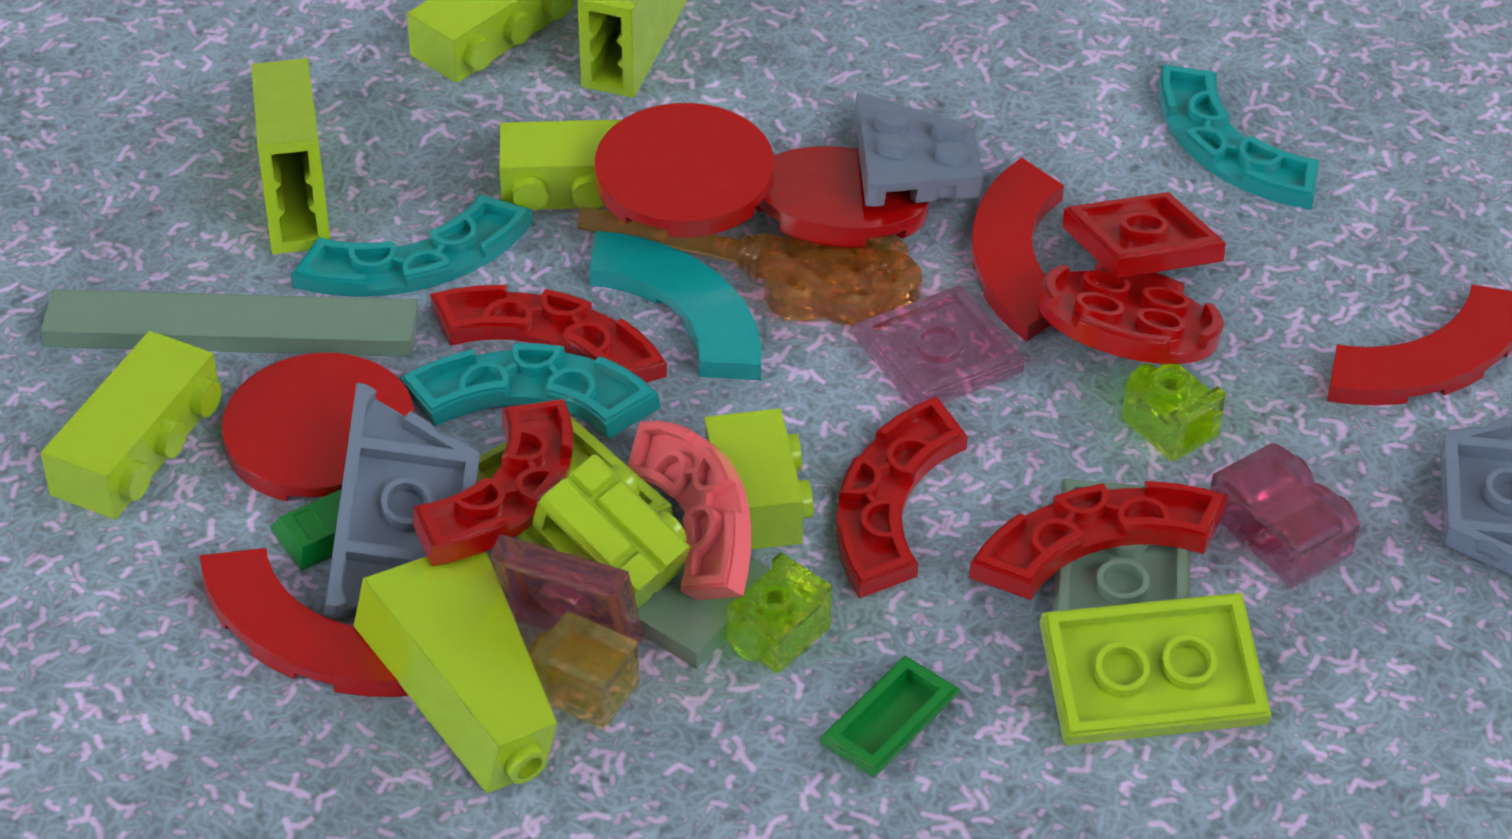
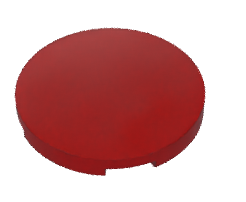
[595,103,774,238]
[754,146,929,248]
[1037,262,1224,364]
[222,353,414,502]

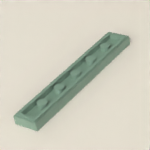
[40,290,419,357]

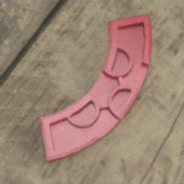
[627,421,751,600]

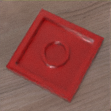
[1062,192,1226,278]

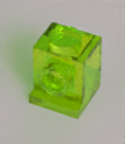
[1121,363,1226,462]
[727,552,832,674]

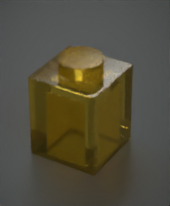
[529,610,640,730]

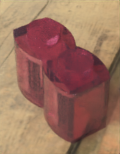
[1210,443,1360,587]

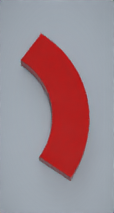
[971,157,1064,342]
[1327,284,1512,406]
[430,285,667,383]
[836,396,968,599]
[413,399,573,566]
[969,481,1229,600]
[199,548,409,697]

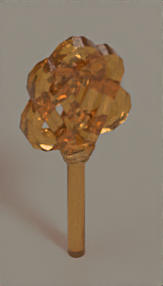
[577,206,922,327]

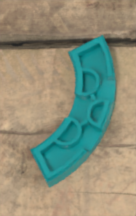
[1158,64,1320,210]
[291,195,533,297]
[589,231,762,381]
[399,343,661,439]

